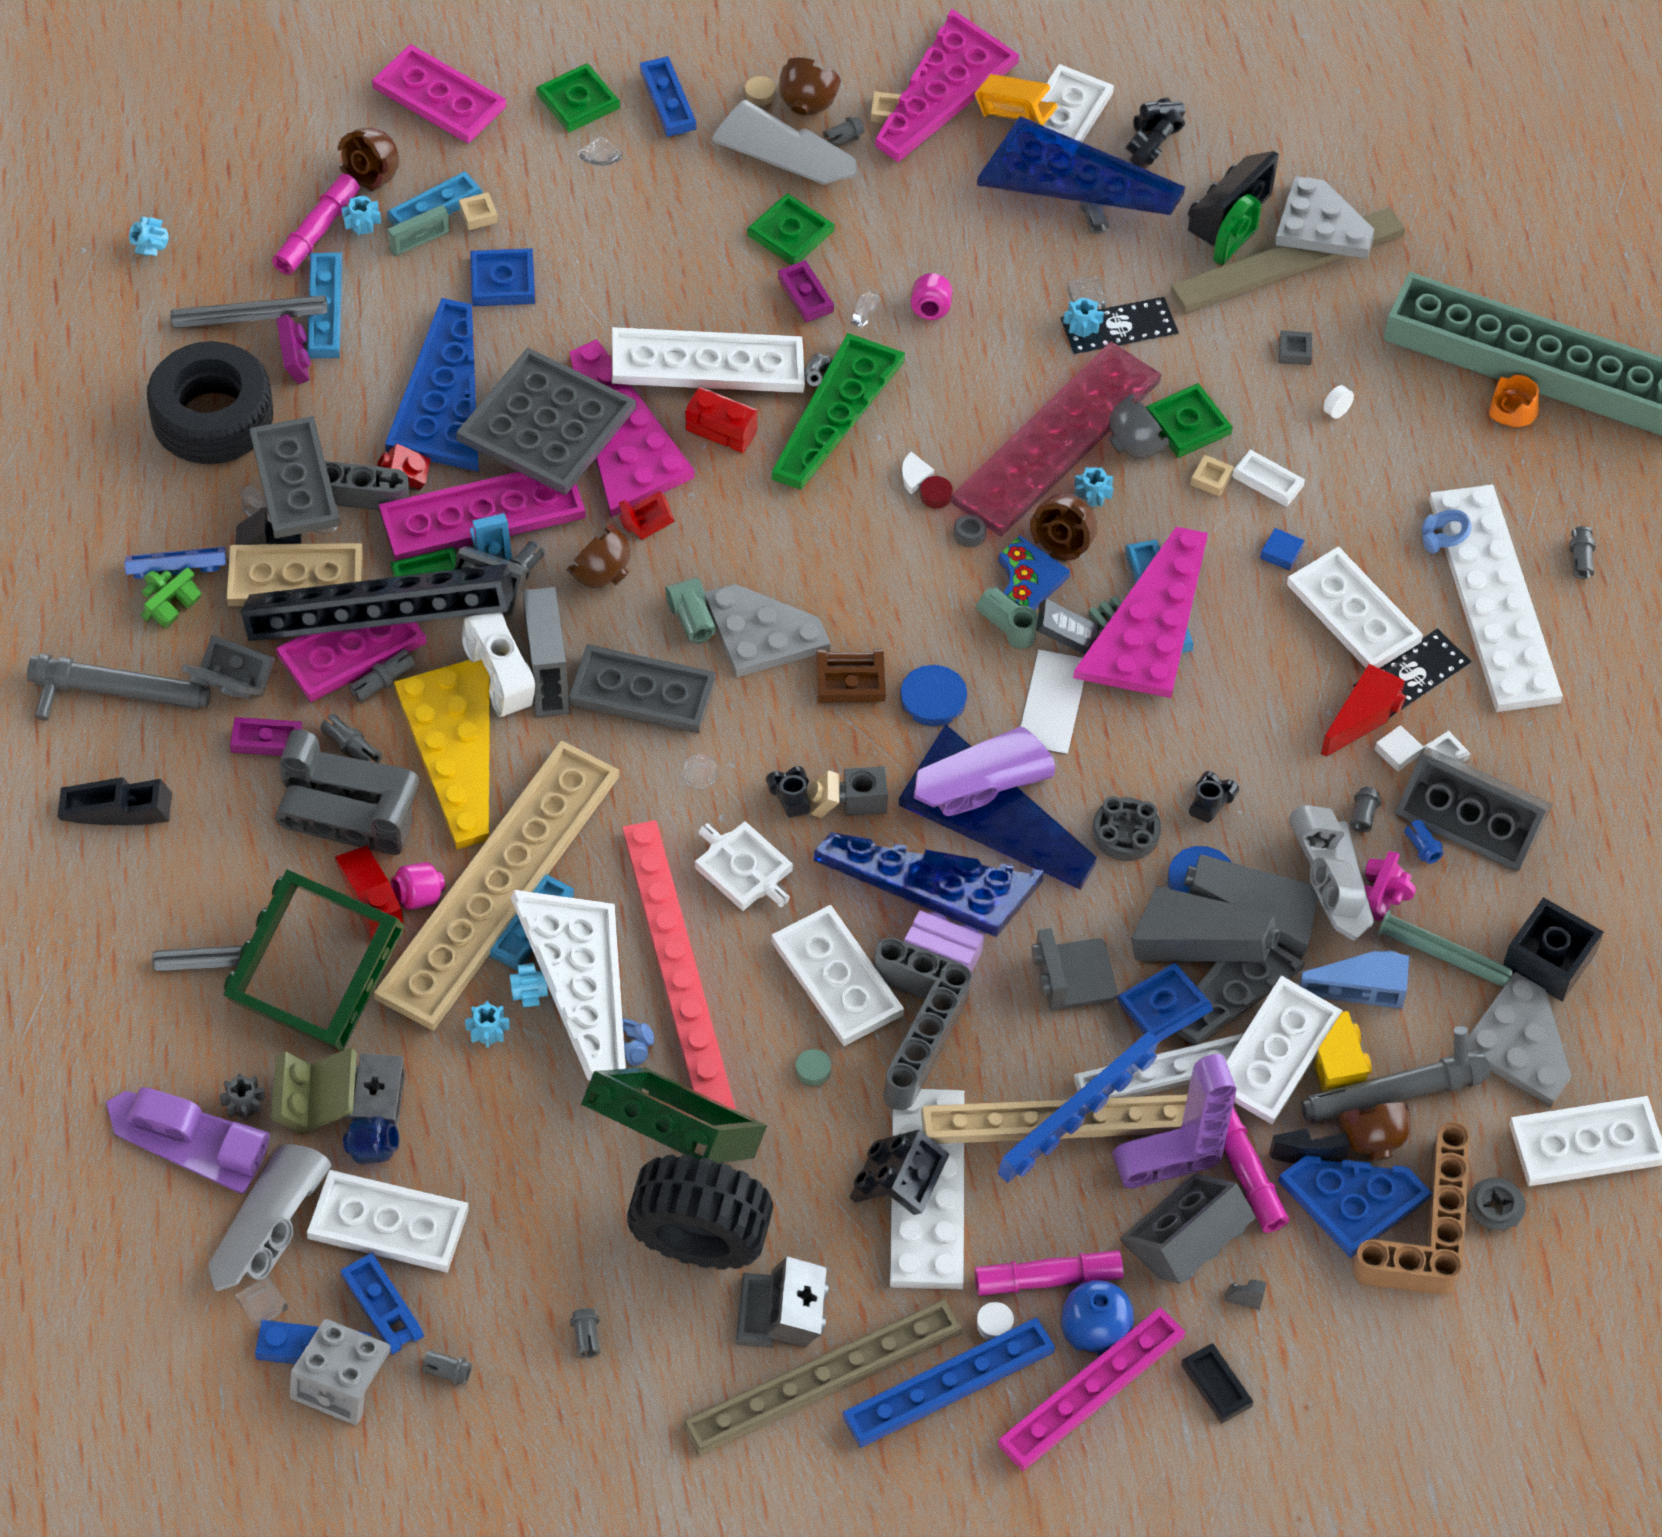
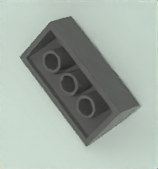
[1395,748,1553,871]

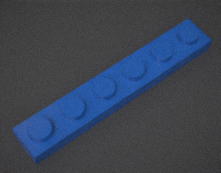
[998,1031,1159,1183]
[842,1317,1055,1448]

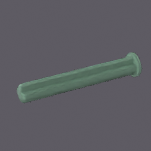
[1377,910,1513,987]

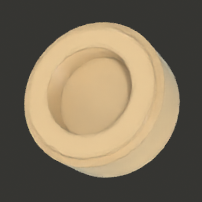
[745,76,776,106]

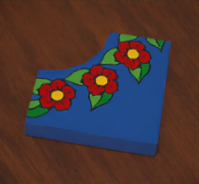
[998,535,1070,611]

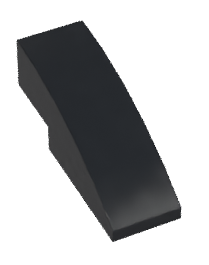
[57,777,172,826]

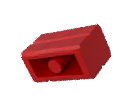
[685,387,758,453]

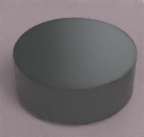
[954,514,987,547]

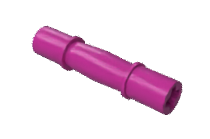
[272,174,360,275]
[1224,1106,1289,1233]
[974,1250,1123,1296]

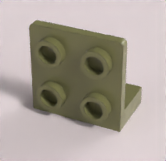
[271,1048,357,1135]

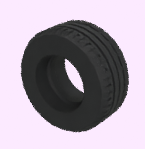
[147,341,274,464]

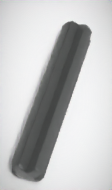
[152,945,243,971]

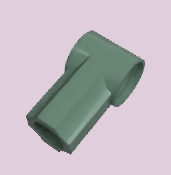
[665,577,716,644]
[976,587,1038,649]

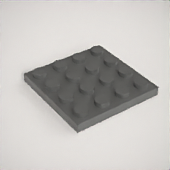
[456,347,636,495]

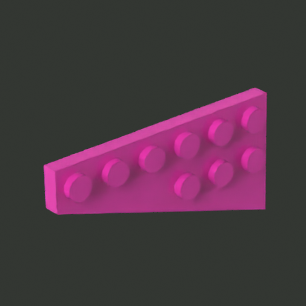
[875,8,1019,162]
[569,339,694,518]
[1073,526,1208,698]

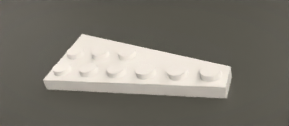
[511,890,626,1080]

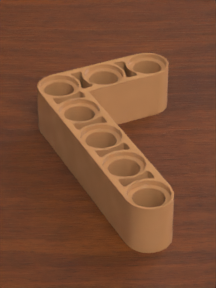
[1352,1121,1470,1294]

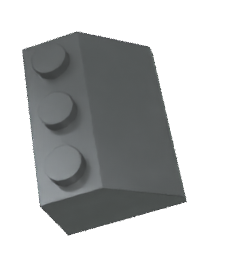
[1120,1173,1256,1284]

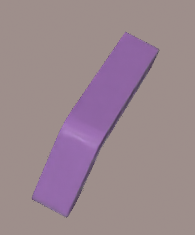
[1112,1054,1237,1188]

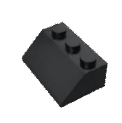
[1188,151,1279,247]

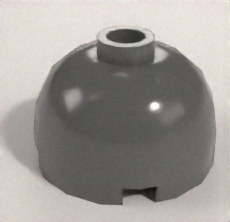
[1108,394,1170,459]

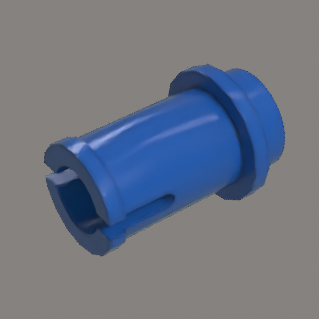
[1404,820,1444,864]

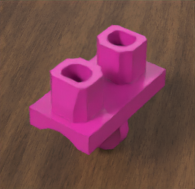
[1364,851,1416,921]

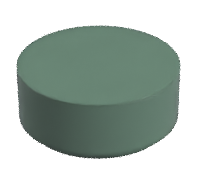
[796,1049,831,1086]

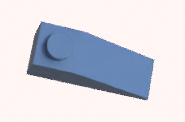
[1299,951,1409,1009]

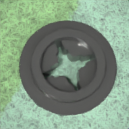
[1468,1178,1526,1233]

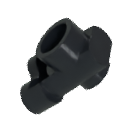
[1133,98,1186,135]
[1125,119,1174,168]
[766,766,810,818]
[1189,771,1239,823]

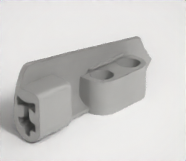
[713,100,856,185]
[1289,805,1374,941]
[208,1144,331,1292]

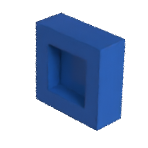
[1260,528,1304,571]

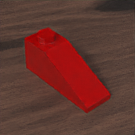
[1321,664,1406,757]
[335,845,403,940]

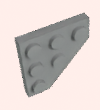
[1276,176,1374,259]
[704,584,831,677]
[1468,972,1571,1107]

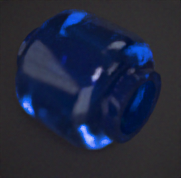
[343,1116,400,1165]

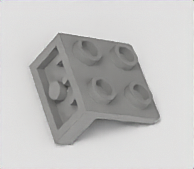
[290,1319,390,1426]

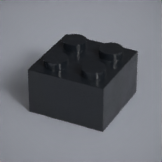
[1503,897,1604,1002]

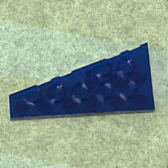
[977,116,1185,215]
[898,724,1097,890]
[813,832,1044,937]

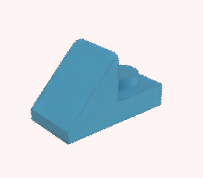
[470,513,512,560]

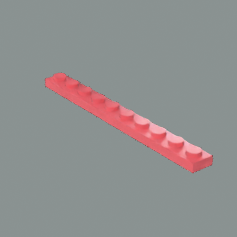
[623,820,736,1110]

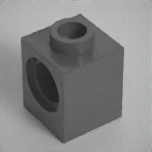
[839,766,888,816]

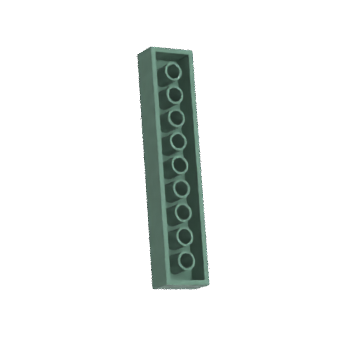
[1383,271,1662,436]

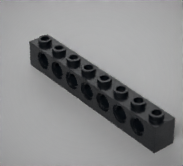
[241,564,514,642]

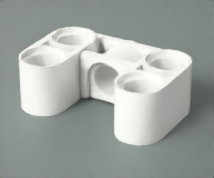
[462,612,535,717]

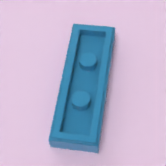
[387,171,482,226]
[489,874,574,971]

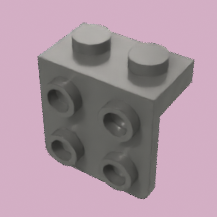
[182,635,276,699]
[1031,928,1118,1011]

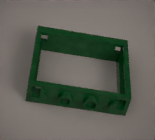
[223,869,405,1052]
[581,1067,768,1163]

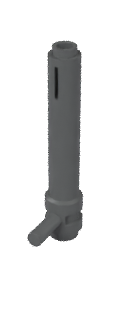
[27,653,211,721]
[1301,1026,1490,1123]

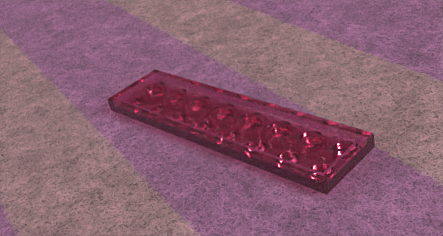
[951,341,1161,537]

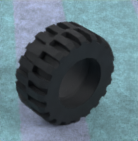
[626,1155,774,1270]

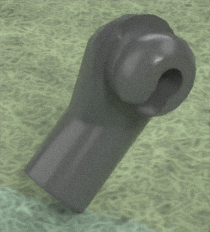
[804,353,832,386]

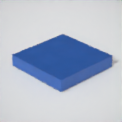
[470,248,535,307]
[1116,963,1213,1043]

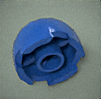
[1061,1280,1134,1356]

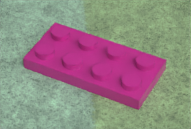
[372,44,506,144]
[276,622,427,703]

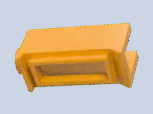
[974,74,1058,127]

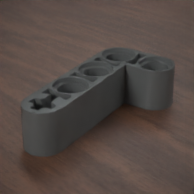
[325,461,410,510]
[280,729,420,807]
[275,785,413,855]

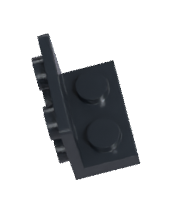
[850,1129,950,1215]

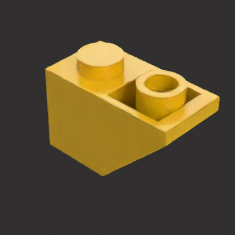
[1314,1011,1372,1092]

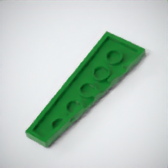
[772,333,905,490]

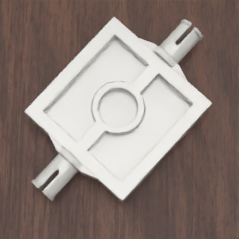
[695,821,793,911]

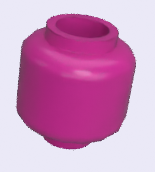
[910,273,953,320]
[391,862,445,910]

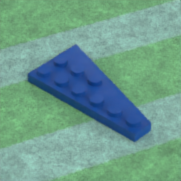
[385,298,479,472]

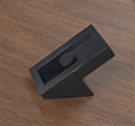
[235,507,302,545]

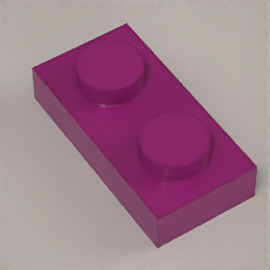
[778,260,834,323]
[276,314,311,385]
[230,717,303,756]

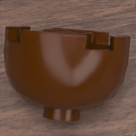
[778,57,841,115]
[337,127,399,191]
[1030,493,1097,561]
[566,523,631,589]
[1338,1102,1411,1161]

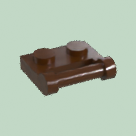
[817,649,886,703]

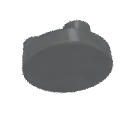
[1092,796,1161,861]

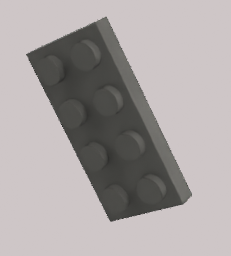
[249,416,340,539]
[569,644,716,733]

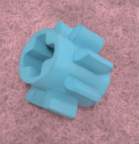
[342,196,381,235]
[129,217,168,256]
[1063,297,1104,337]
[1074,467,1114,507]
[510,963,548,1008]
[465,1001,510,1048]

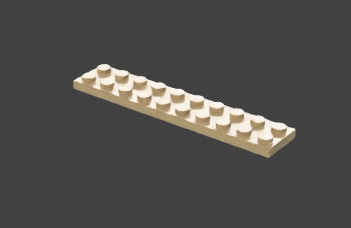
[374,740,619,1031]

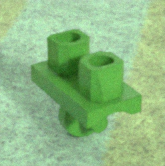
[140,567,202,628]

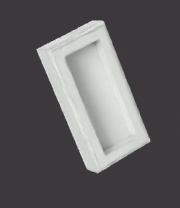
[1232,450,1305,507]

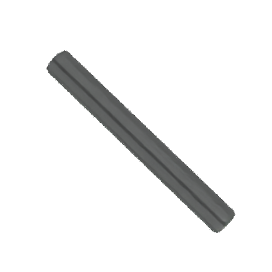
[170,295,328,328]

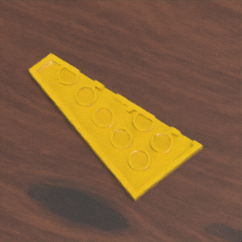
[394,660,490,850]

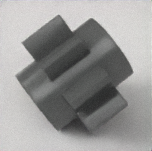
[219,1073,266,1120]

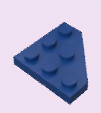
[1278,1155,1432,1258]

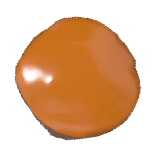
[1489,375,1539,427]

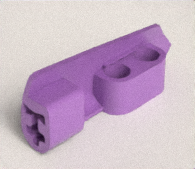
[914,727,1055,816]
[106,1087,270,1194]

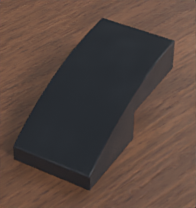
[1269,1128,1350,1164]

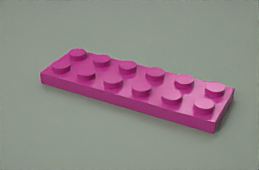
[379,472,586,561]

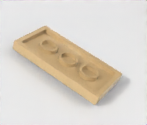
[227,543,363,606]

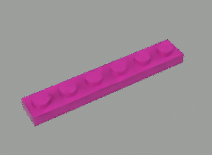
[997,1307,1185,1472]

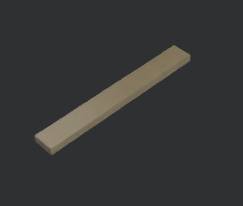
[1170,207,1405,314]
[682,1299,962,1457]

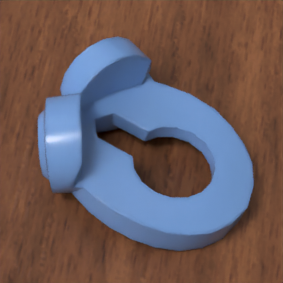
[1422,509,1472,554]
[622,1018,654,1066]

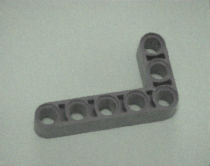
[873,938,972,1110]

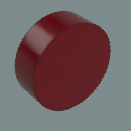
[920,476,953,509]

